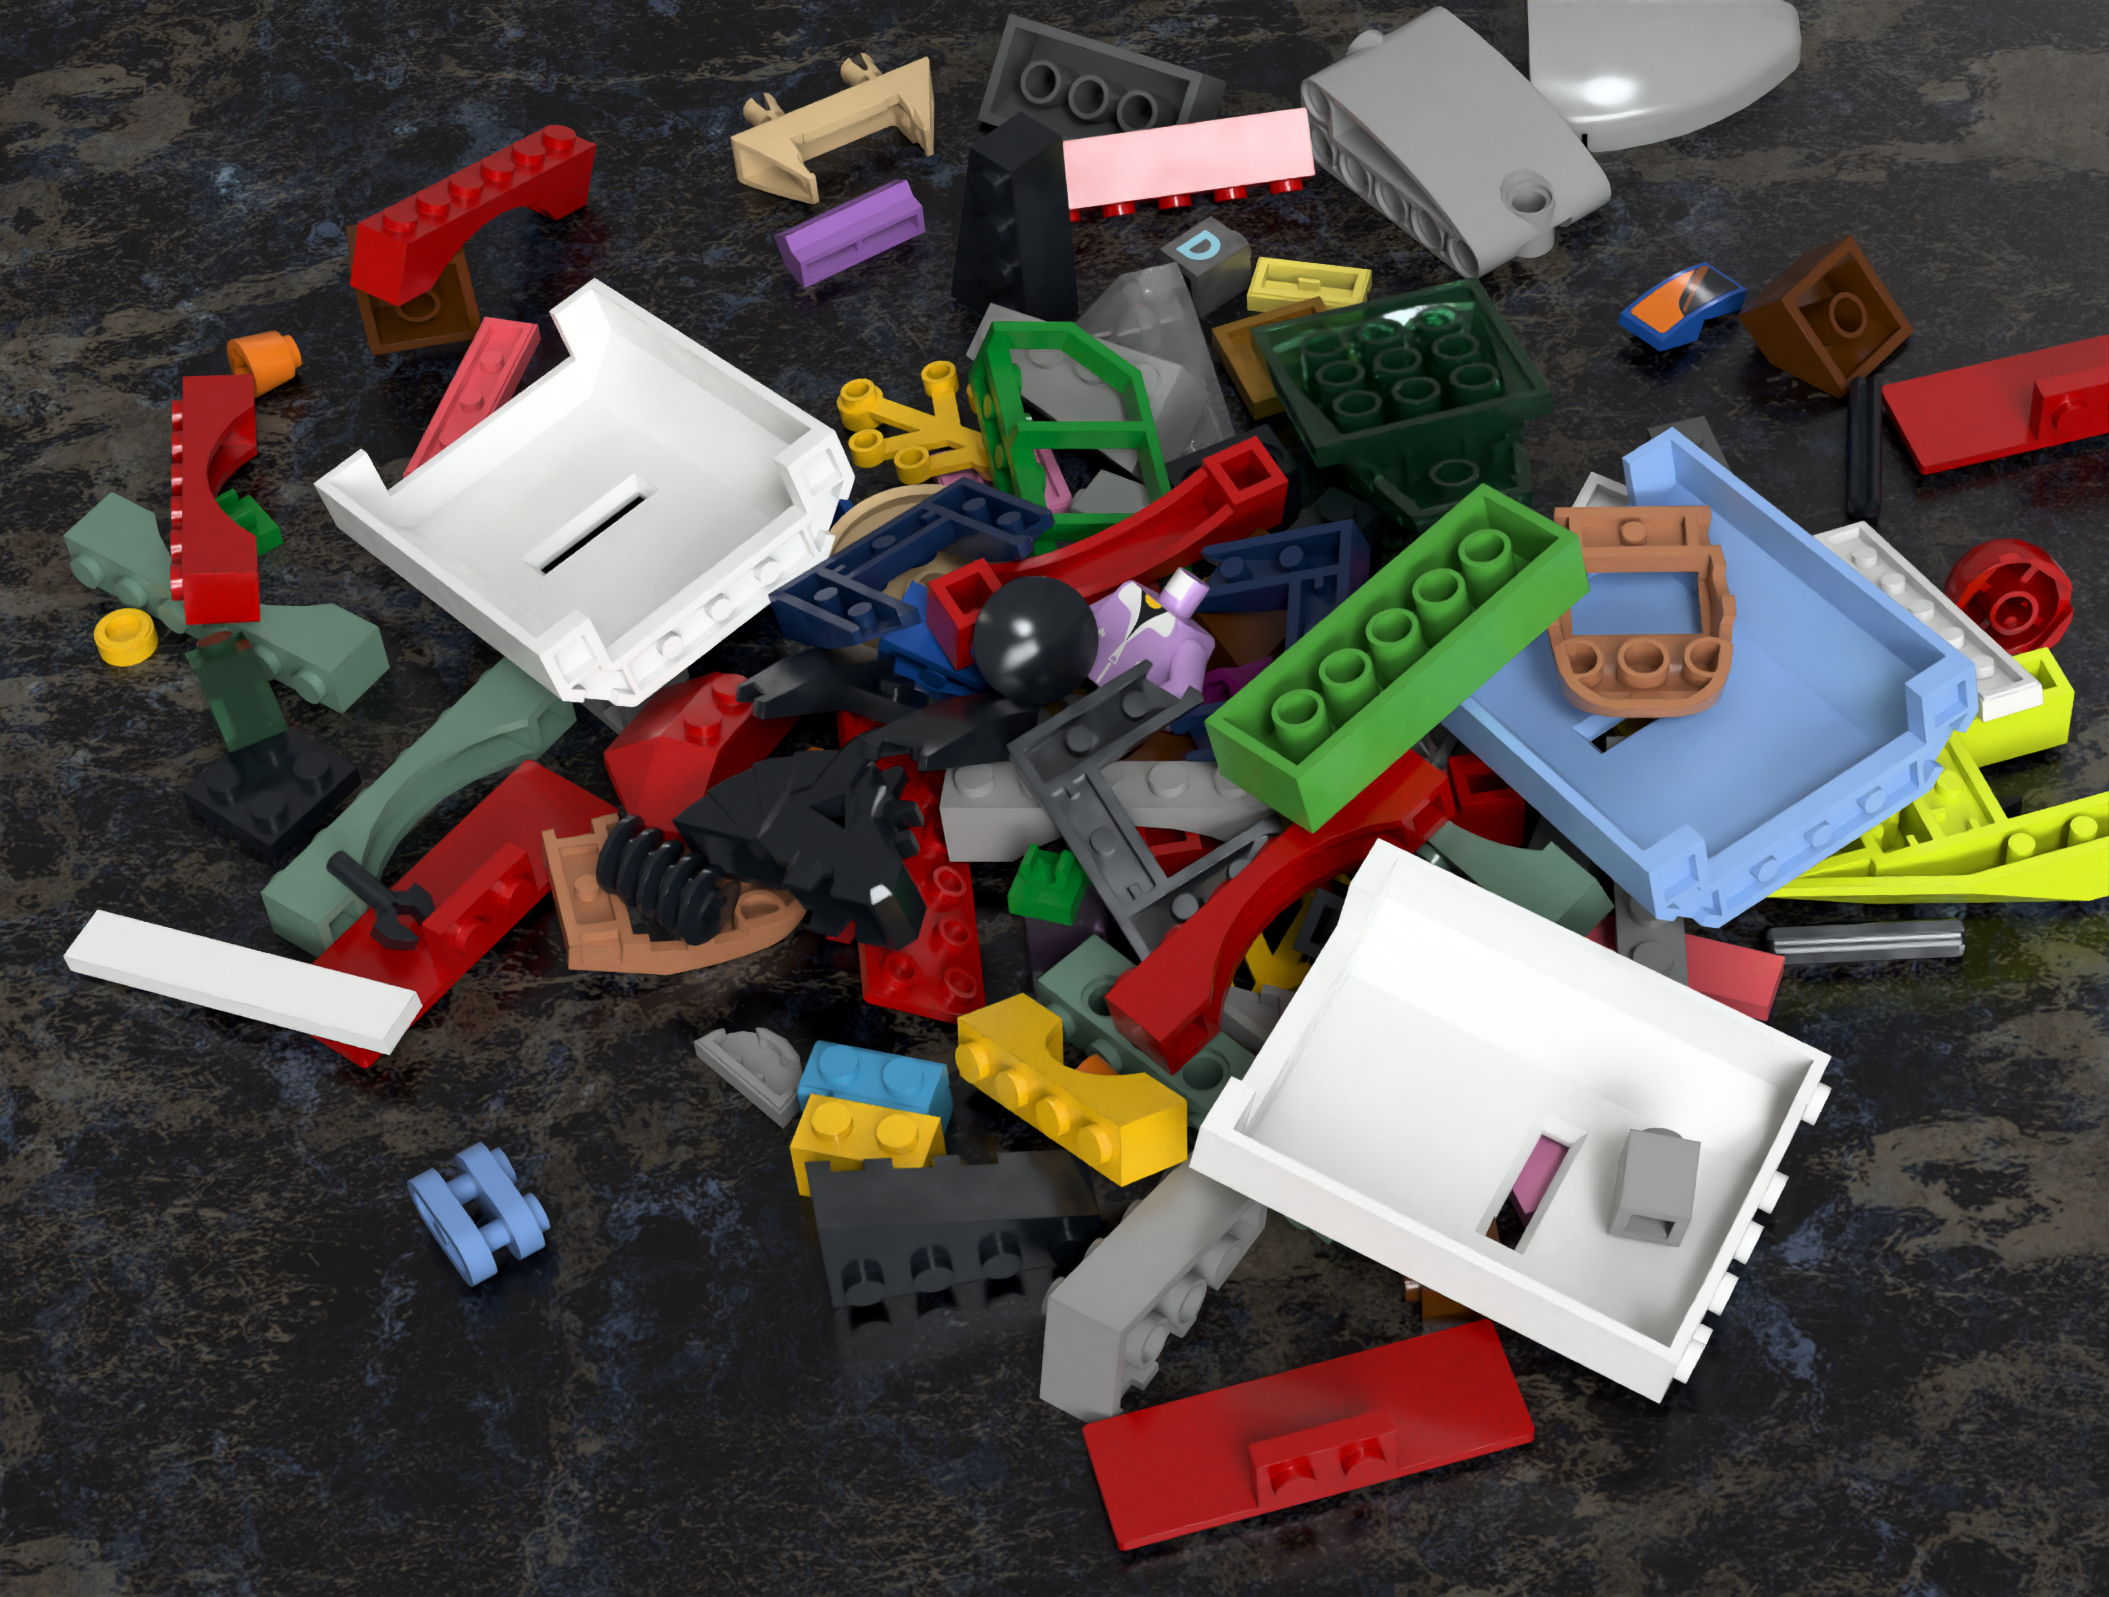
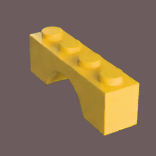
[955,993,1188,1187]

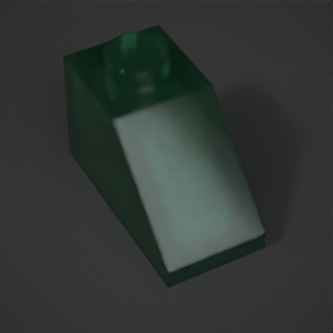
[184,631,289,752]

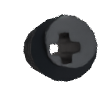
[596,813,741,946]

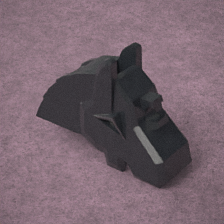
[672,727,927,951]

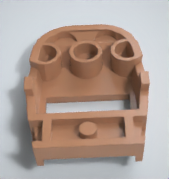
[1547,506,1737,718]
[541,813,807,975]

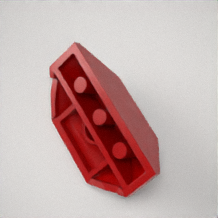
[604,672,800,847]

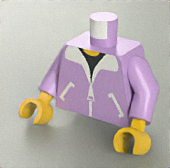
[1088,567,1215,733]

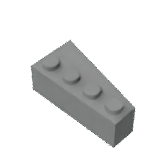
[966,303,1210,485]
[1040,1149,1268,1424]

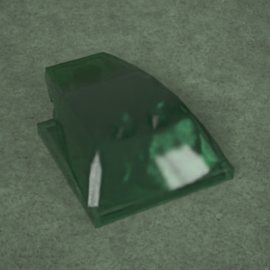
[1250,276,1553,534]

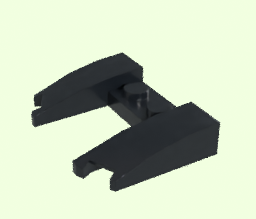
[735,644,1039,772]
[1005,659,1283,965]

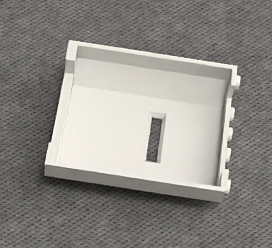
[313,278,855,707]
[1189,838,1832,1404]

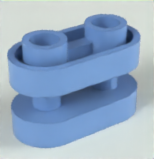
[407,1142,550,1287]

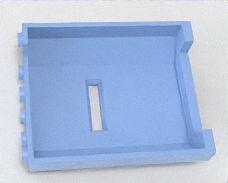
[1440,427,1979,928]

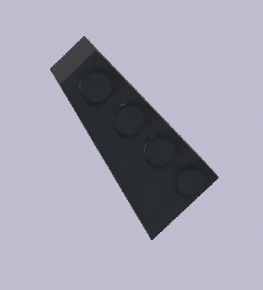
[951,111,1079,322]
[805,1149,1102,1309]

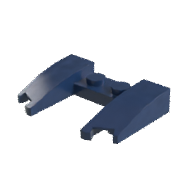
[768,476,1055,649]
[1169,519,1371,762]

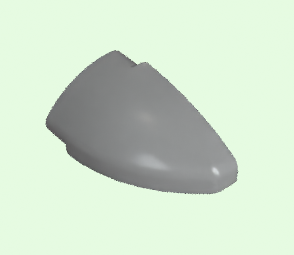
[1525,0,1802,152]

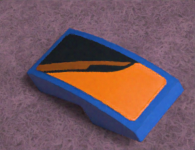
[1618,262,1748,351]

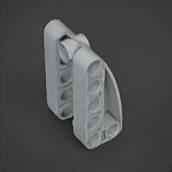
[1300,6,1611,281]

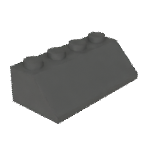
[977,13,1227,141]

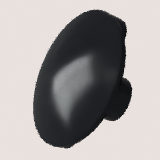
[970,576,1099,705]

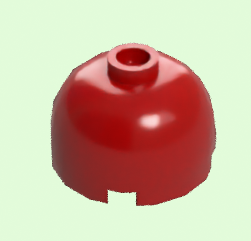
[1943,538,2074,655]

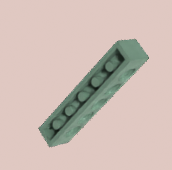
[1037,934,1333,1244]

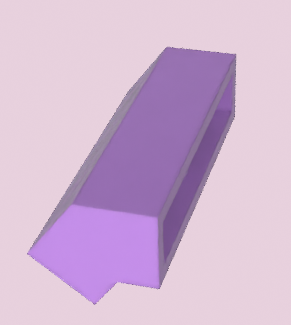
[774,180,925,288]

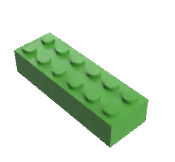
[1204,483,1590,834]

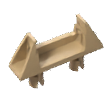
[730,53,934,204]

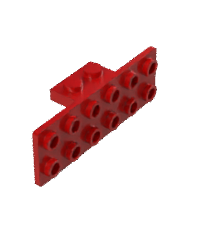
[1882,334,2109,475]
[826,710,986,1025]
[307,760,621,1068]
[1082,1319,1534,1551]

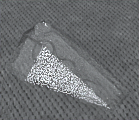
[1075,262,1236,457]

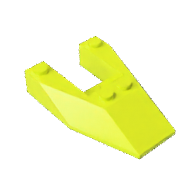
[1767,647,2109,904]

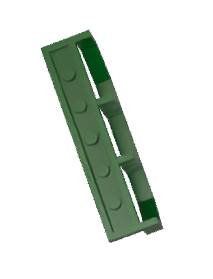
[968,321,1193,580]

